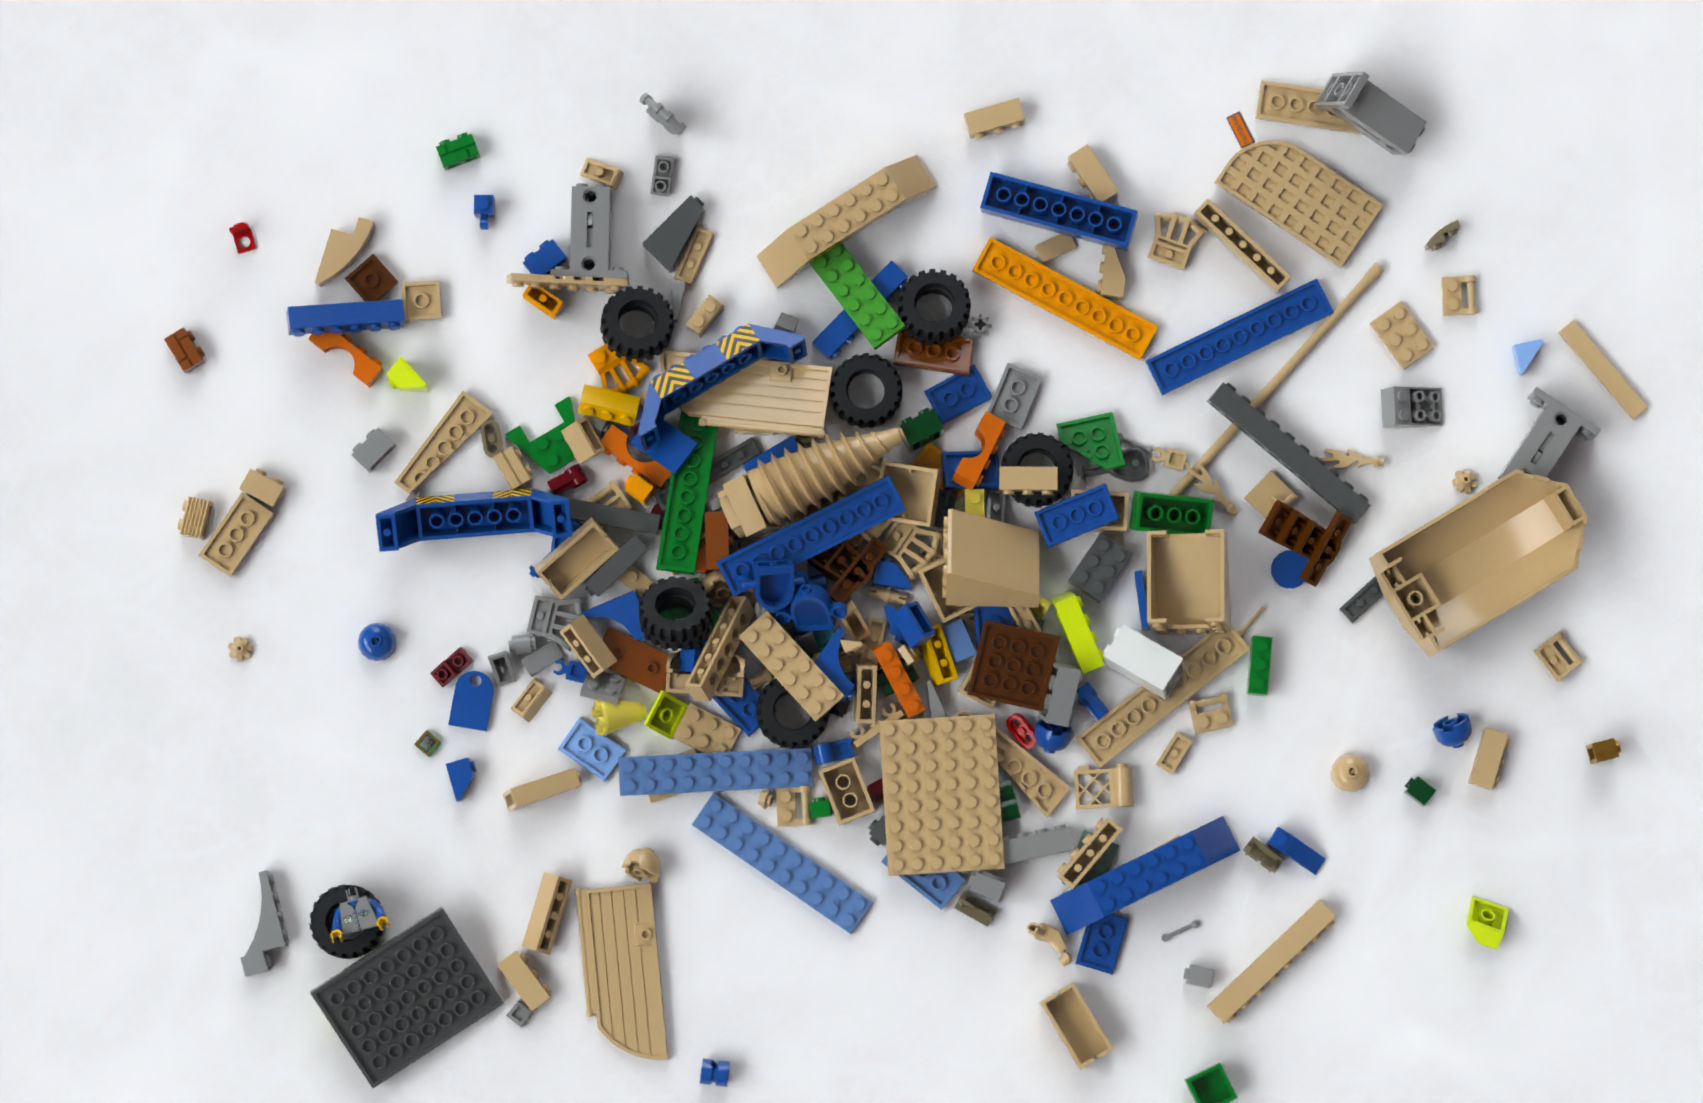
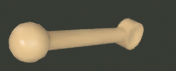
[1237,606,1265,638]

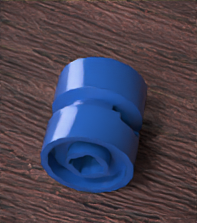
[700,1058,730,1087]

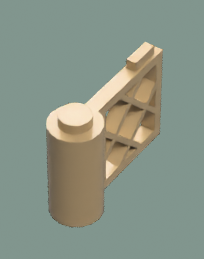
[1074,763,1134,810]

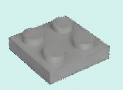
[580,672,626,705]

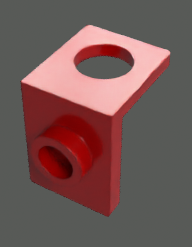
[229,222,256,254]

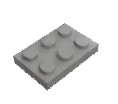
[987,363,1043,430]

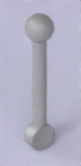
[1118,433,1153,453]
[1161,921,1199,942]

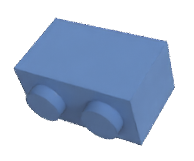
[942,619,976,664]

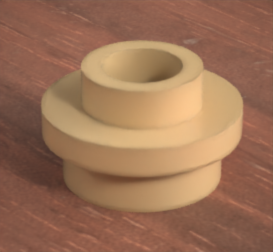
[758,790,774,809]

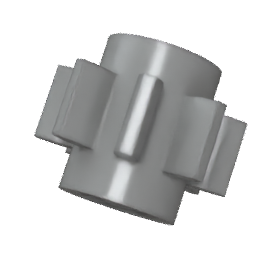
[968,313,992,338]

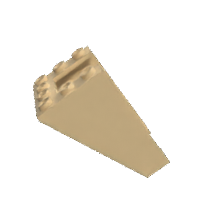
[942,509,1039,608]
[1147,529,1232,635]

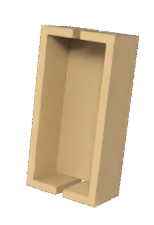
[534,517,619,600]
[1039,982,1114,1070]

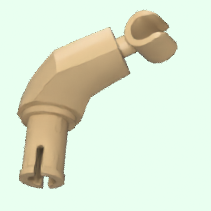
[1027,922,1072,966]

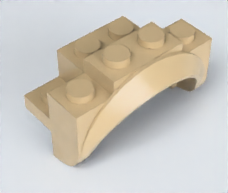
[665,648,746,698]

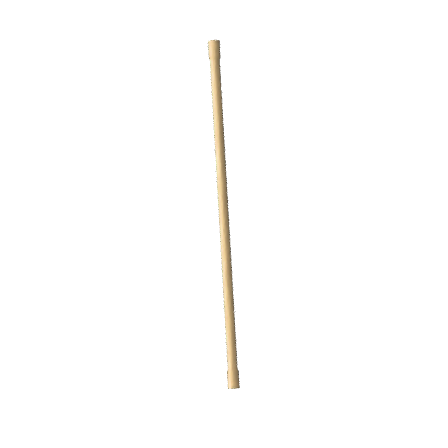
[1169,263,1384,495]

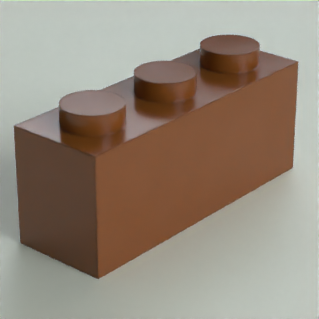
[705,511,733,570]

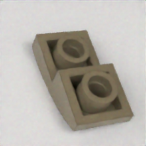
[1424,220,1461,251]

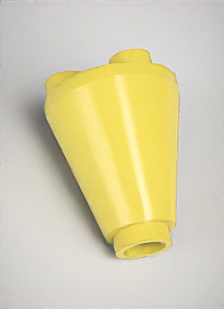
[592,699,647,736]

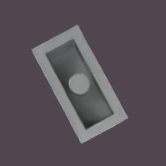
[351,428,396,473]

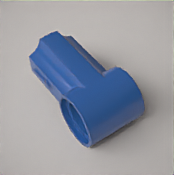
[1076,682,1109,722]

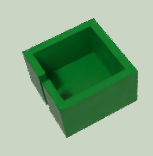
[1184,1062,1237,1103]

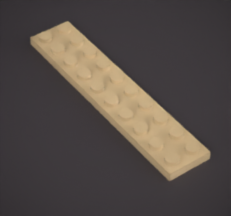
[1076,625,1251,768]

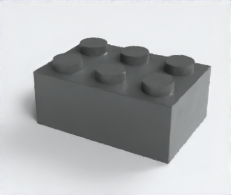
[1068,533,1132,603]

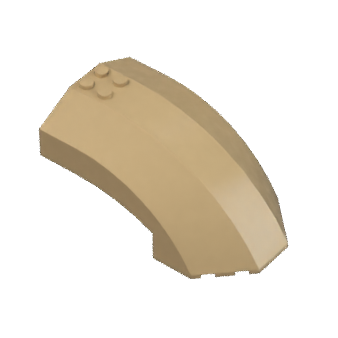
[1369,469,1588,658]

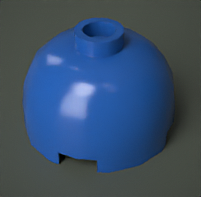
[358,623,397,661]
[1432,713,1472,748]
[1034,720,1073,753]

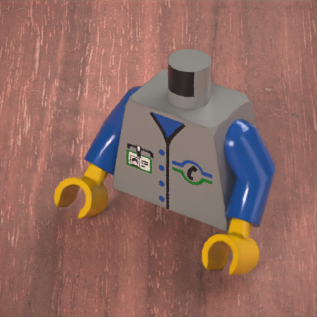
[330,887,391,943]

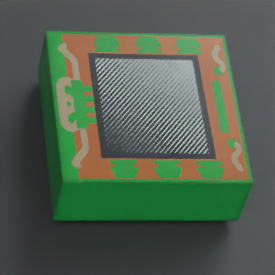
[414,730,441,757]

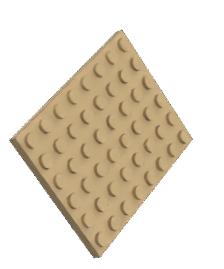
[879,714,1005,876]

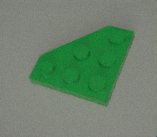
[1056,412,1125,471]

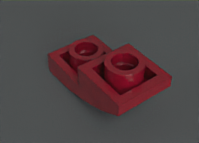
[430,647,474,688]

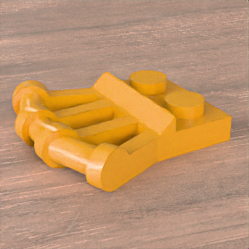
[587,343,651,394]

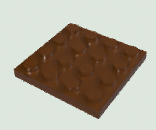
[967,619,1060,711]

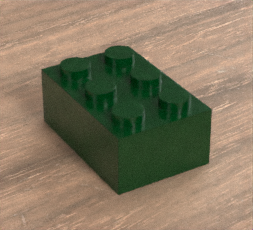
[899,408,944,453]

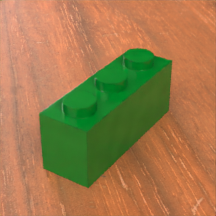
[1246,635,1272,696]

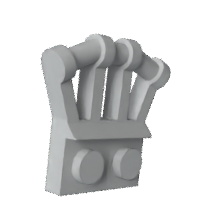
[640,93,687,135]
[526,595,584,652]

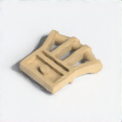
[1148,212,1207,271]
[881,522,943,580]

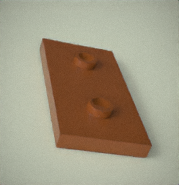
[893,330,974,376]
[602,626,668,694]

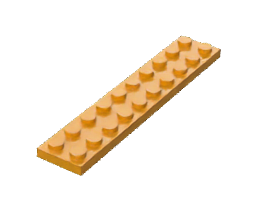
[972,237,1158,361]

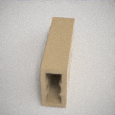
[503,768,582,812]

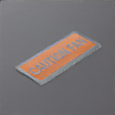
[1226,111,1255,148]

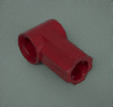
[547,463,588,495]

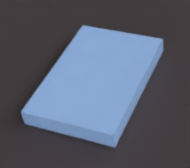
[558,717,627,782]

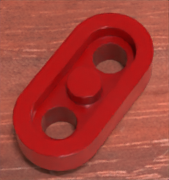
[1006,713,1037,749]

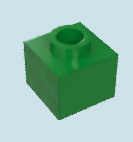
[810,797,831,819]

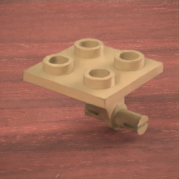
[1244,471,1298,519]

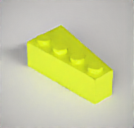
[1049,590,1104,674]

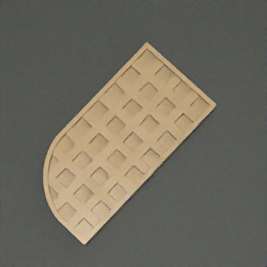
[1214,141,1383,268]

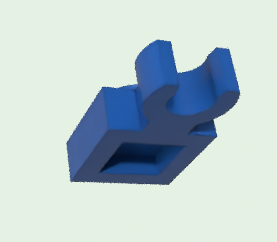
[553,660,588,683]

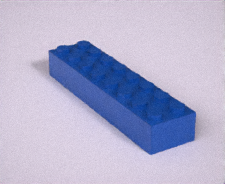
[980,172,1138,252]

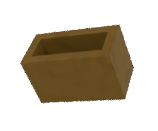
[1586,738,1621,764]

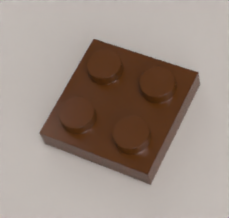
[344,254,399,302]

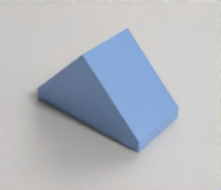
[1512,339,1544,376]

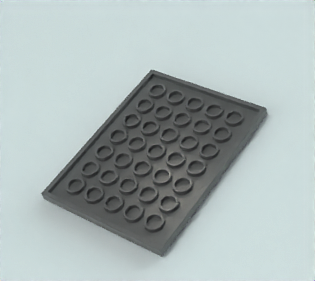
[310,907,504,1088]

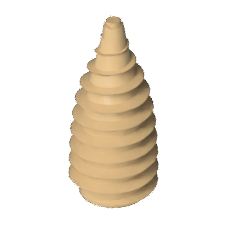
[747,427,906,528]

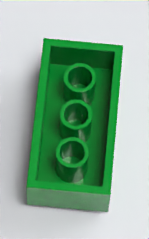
[1129,490,1214,534]

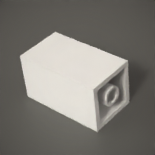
[1103,624,1186,700]

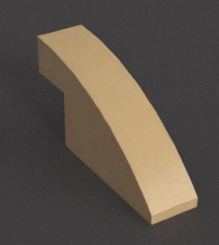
[315,217,376,287]

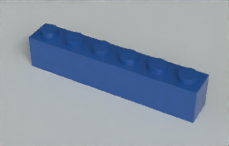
[812,260,908,360]
[286,299,405,337]

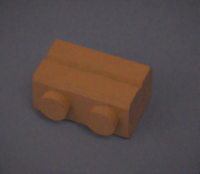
[164,328,206,374]

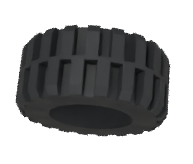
[898,269,971,346]
[600,285,674,362]
[830,353,903,429]
[1001,432,1074,508]
[639,576,713,651]
[756,678,830,749]
[309,885,386,959]

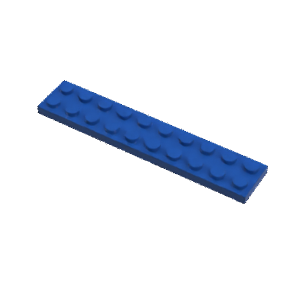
[1145,279,1334,396]
[716,475,906,597]

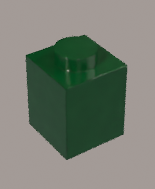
[1404,776,1436,806]

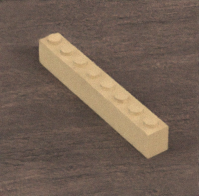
[1207,900,1336,1023]

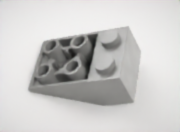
[1381,386,1443,428]

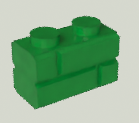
[436,133,481,171]

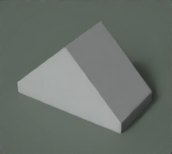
[488,651,517,687]

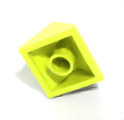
[643,690,689,739]

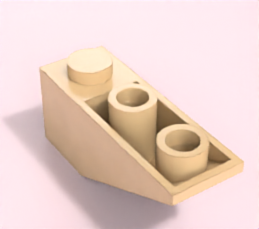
[1097,245,1126,300]

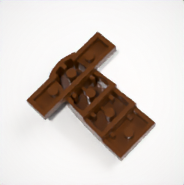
[1258,499,1353,587]
[807,536,889,603]

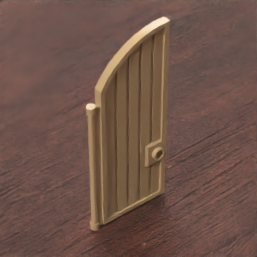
[660,350,833,439]
[574,883,668,1060]

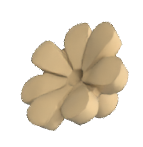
[1452,469,1477,494]
[228,637,254,662]

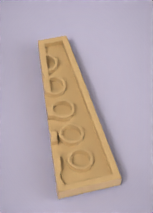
[506,273,628,294]
[394,391,494,494]
[995,726,1071,817]

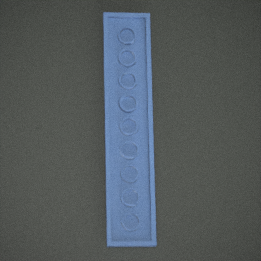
[618,748,813,796]
[692,793,873,934]

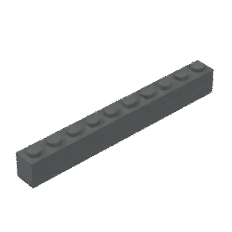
[1206,382,1371,524]

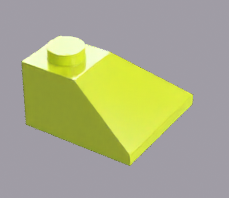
[386,357,430,392]
[1466,896,1509,950]

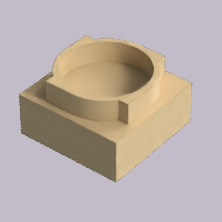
[879,461,943,527]
[717,475,780,539]
[916,557,977,623]

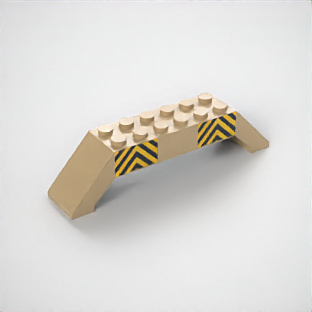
[756,155,937,288]

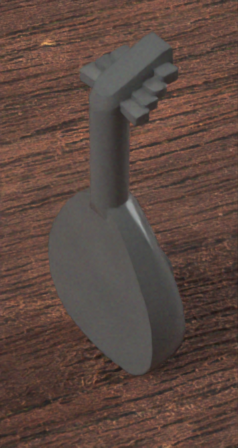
[1077,447,1150,483]

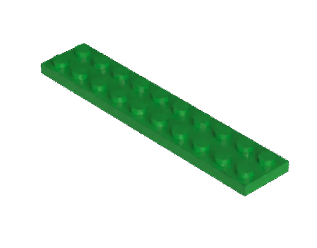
[656,411,718,575]

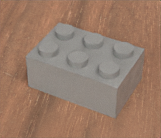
[1038,661,1083,727]

